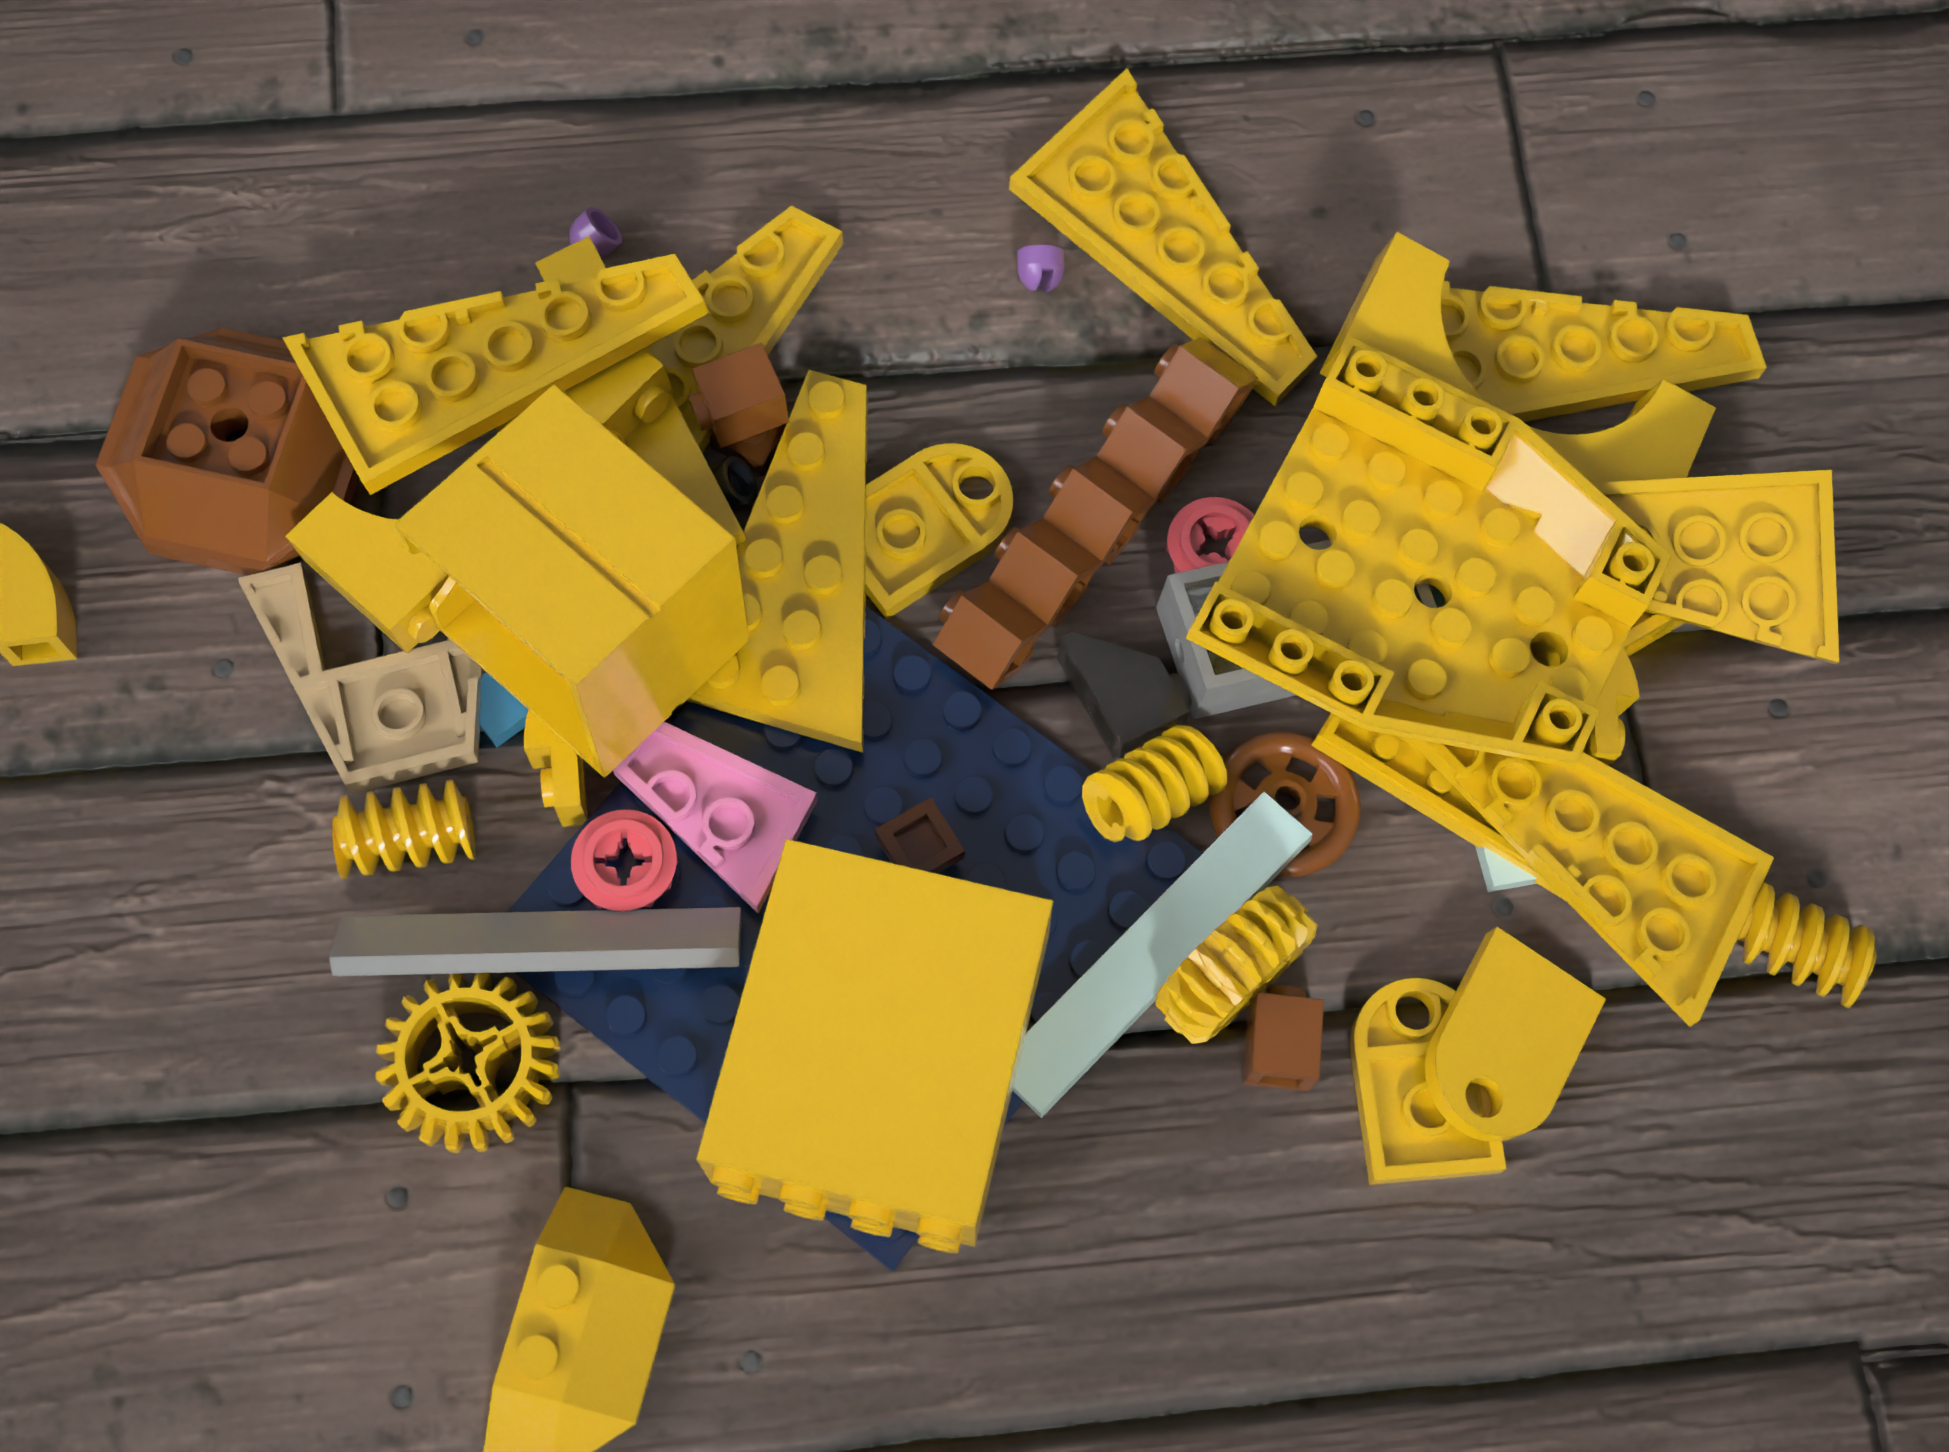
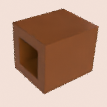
[688,343,789,448]
[1243,986,1324,1092]

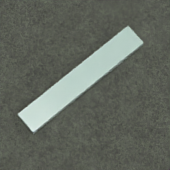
[1013,792,1312,1118]

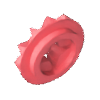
[1166,497,1254,574]
[571,810,678,912]

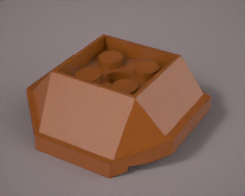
[96,327,359,575]

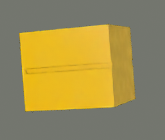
[394,384,749,778]

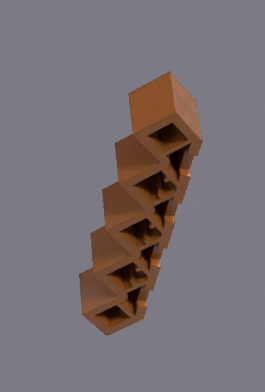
[932,337,1259,690]

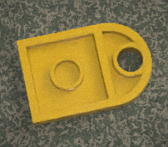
[865,443,1013,620]
[1425,927,1606,1142]
[1350,978,1507,1185]

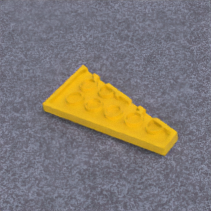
[1009,68,1317,406]
[495,205,843,453]
[282,254,709,495]
[1441,281,1767,422]
[686,370,868,753]
[1592,470,1839,665]
[1406,737,1774,1027]

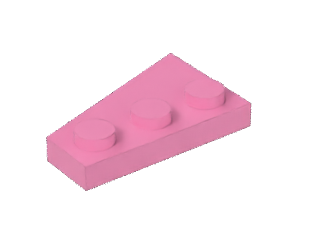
[613,722,817,913]

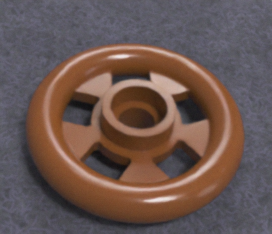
[1209,731,1361,878]

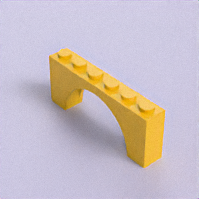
[1320,232,1716,483]
[285,278,674,654]

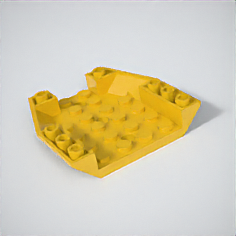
[1186,335,1672,768]

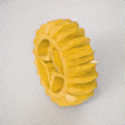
[1155,885,1318,1044]
[375,973,561,1153]

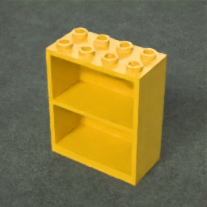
[696,839,1053,1253]

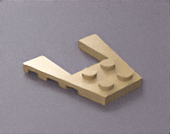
[238,563,484,795]

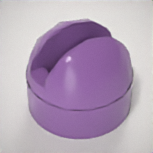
[569,207,622,259]
[1017,245,1065,292]

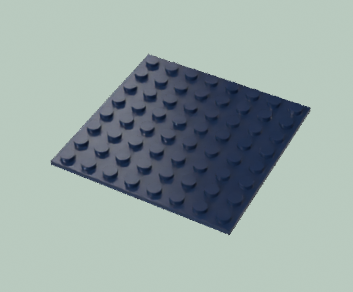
[507,605,1203,1272]

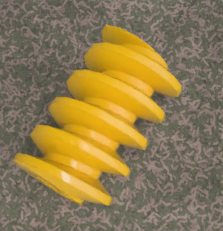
[1082,725,1227,842]
[332,779,476,879]
[1735,882,1877,1008]

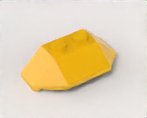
[484,1186,676,1452]

